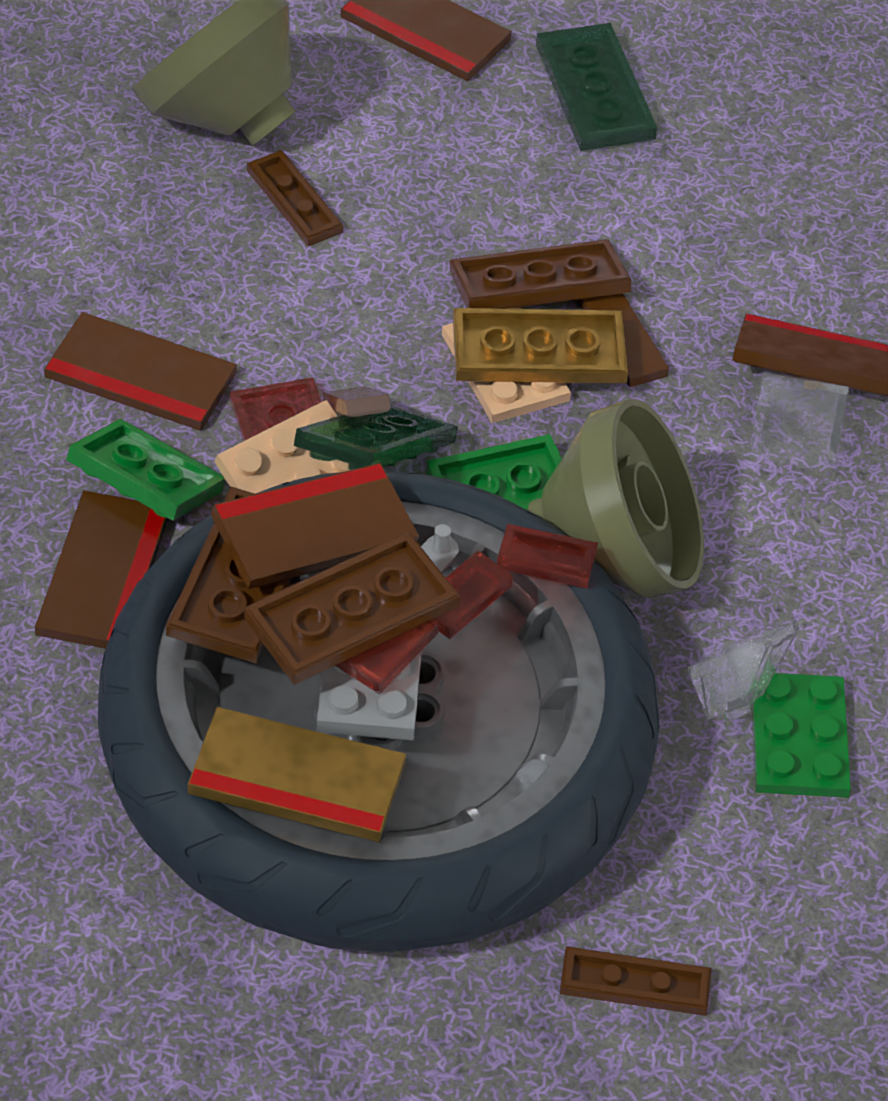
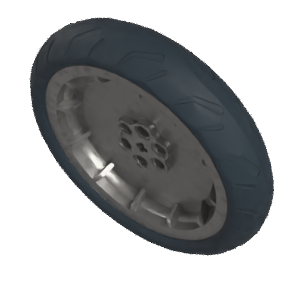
[98,472,659,952]

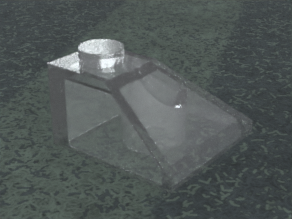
[749,371,849,472]
[687,620,800,721]

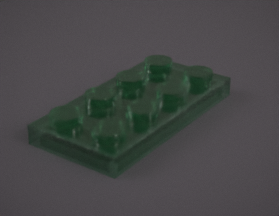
[536,23,658,151]
[293,405,458,470]

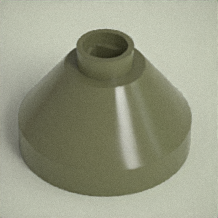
[131,0,296,146]
[528,399,704,598]

